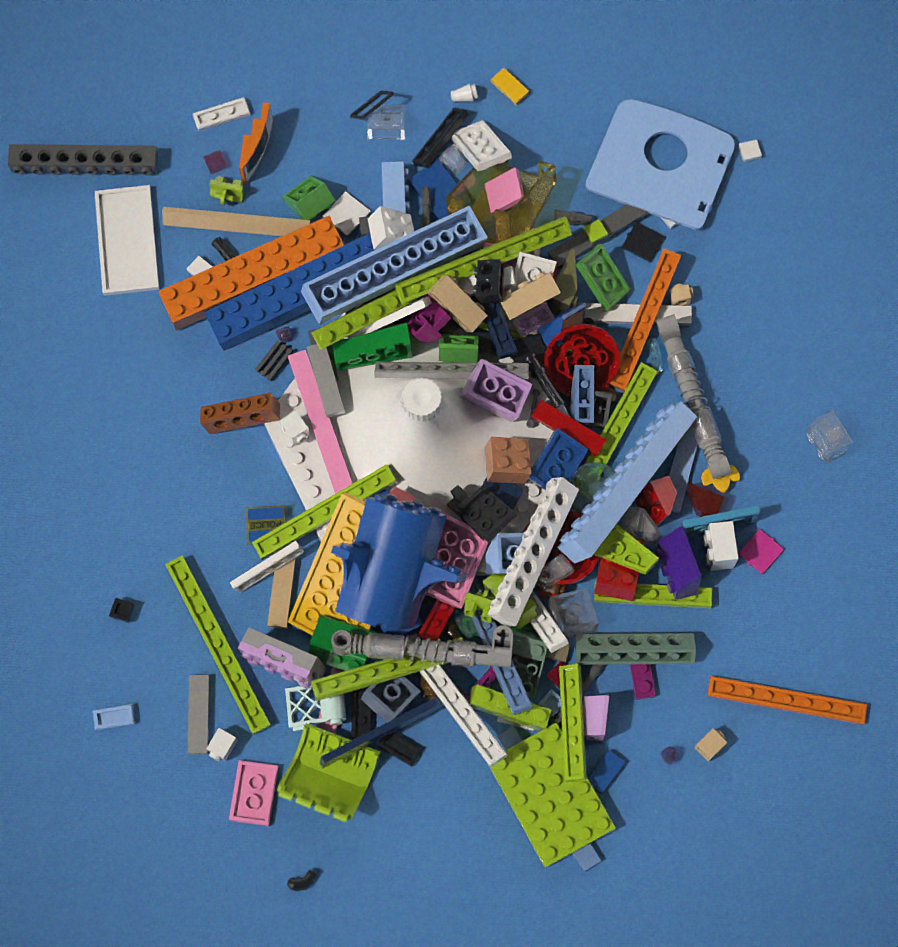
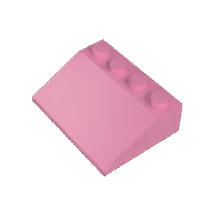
[426,512,488,609]

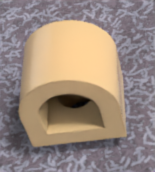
[669,284,694,306]

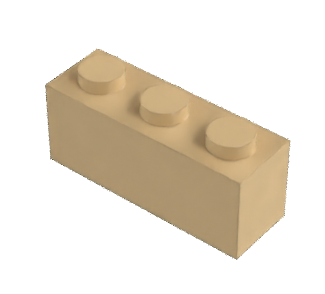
[500,271,561,320]
[427,275,487,332]

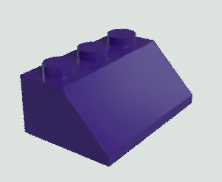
[655,526,702,600]

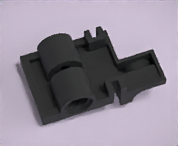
[446,484,517,542]

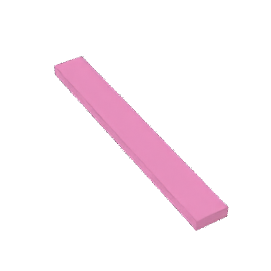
[288,350,352,494]

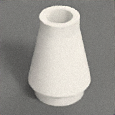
[451,84,478,102]

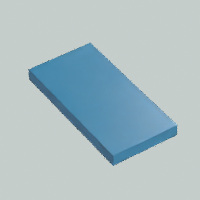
[680,506,760,537]

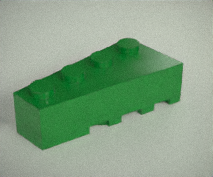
[332,323,412,371]

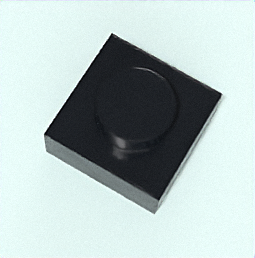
[109,598,135,623]

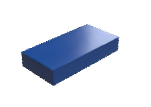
[588,750,625,794]

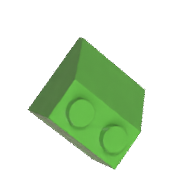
[282,176,335,221]
[439,334,478,363]

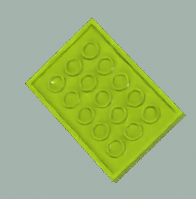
[487,723,616,868]

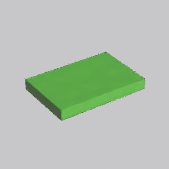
[575,244,631,311]

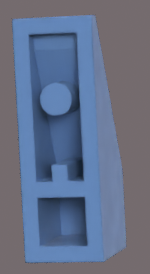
[570,365,594,424]

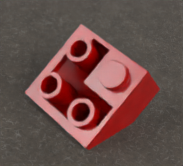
[635,476,677,531]

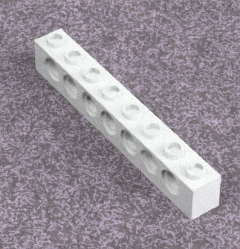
[488,477,579,626]

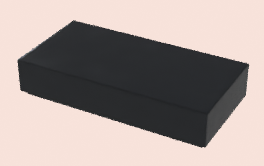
[377,732,421,767]

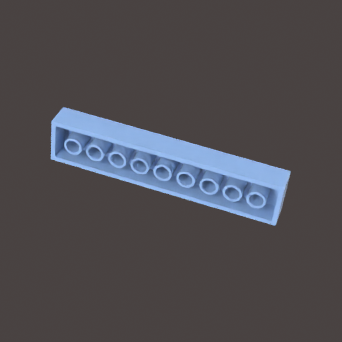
[301,206,488,325]
[558,401,697,563]

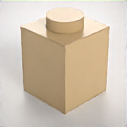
[694,729,727,762]

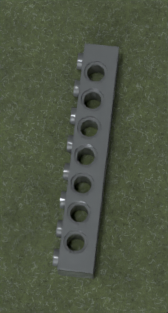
[8,144,158,175]

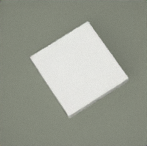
[323,191,371,237]

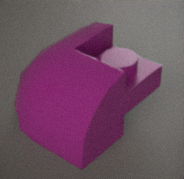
[407,294,451,342]

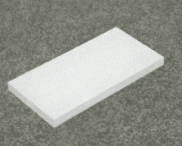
[95,185,159,296]

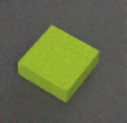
[583,219,608,245]

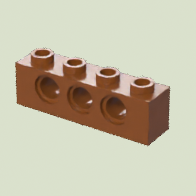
[200,393,280,434]

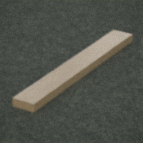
[162,207,310,236]

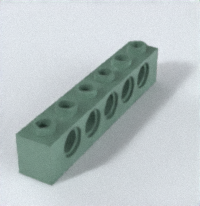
[575,633,696,665]

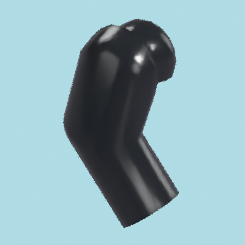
[287,869,317,892]

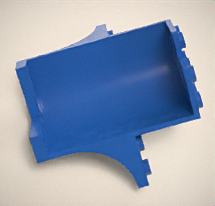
[331,494,467,630]

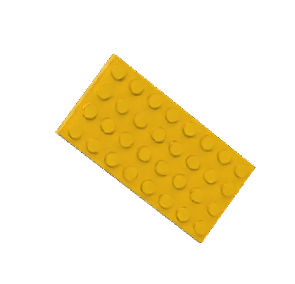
[288,491,372,635]

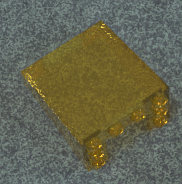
[446,160,557,250]

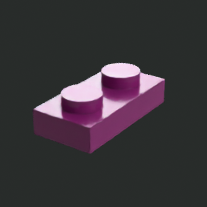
[630,664,656,700]

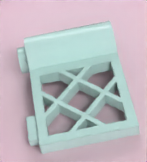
[285,686,346,731]

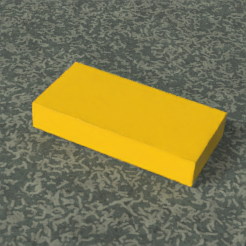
[491,68,529,105]

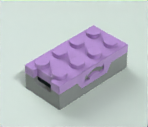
[238,627,327,689]

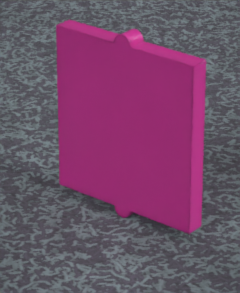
[738,529,784,574]

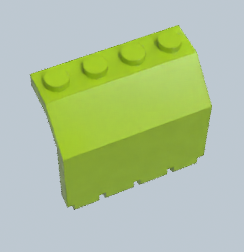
[277,723,380,823]

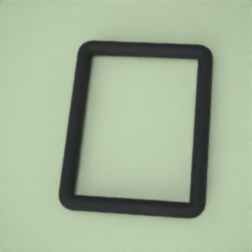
[350,90,394,120]

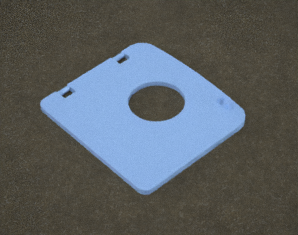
[585,99,735,230]

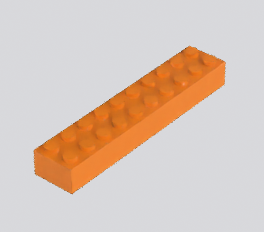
[158,215,344,331]

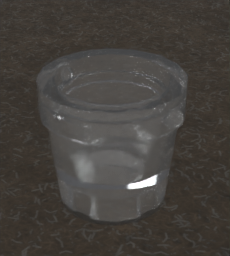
[439,144,469,174]

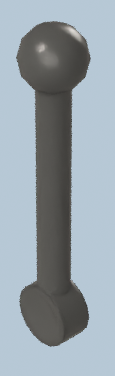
[526,389,540,428]

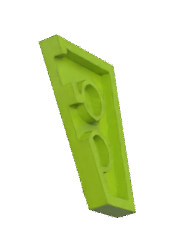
[594,524,659,575]

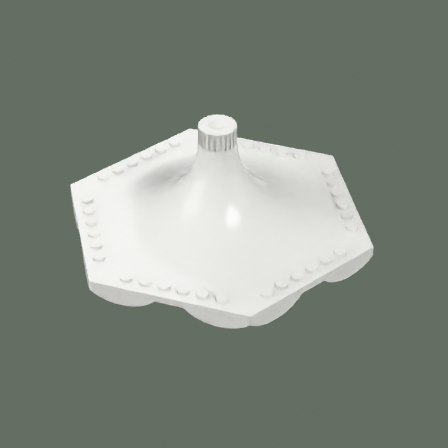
[264,298,570,576]

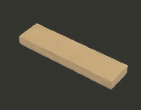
[267,550,296,629]

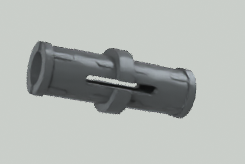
[553,209,592,226]

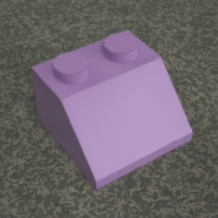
[582,695,609,742]

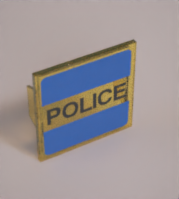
[246,505,285,545]

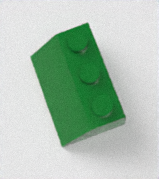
[308,614,377,671]

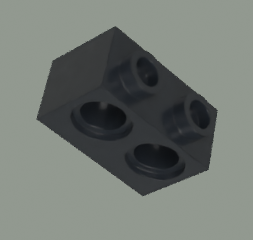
[473,259,504,303]

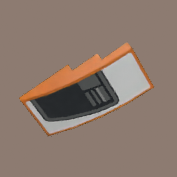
[239,102,273,184]

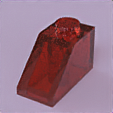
[686,482,725,517]

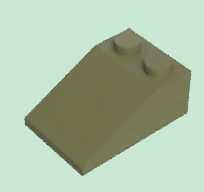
[547,249,579,314]

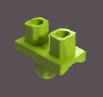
[209,176,243,205]
[464,589,495,623]

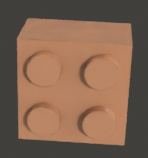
[485,437,531,484]

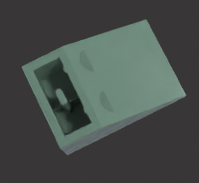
[496,627,548,699]

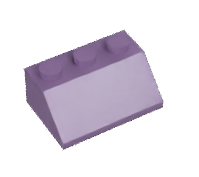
[460,359,532,422]

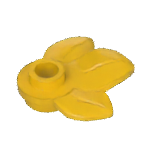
[701,465,740,493]

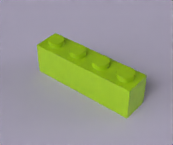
[468,685,551,731]

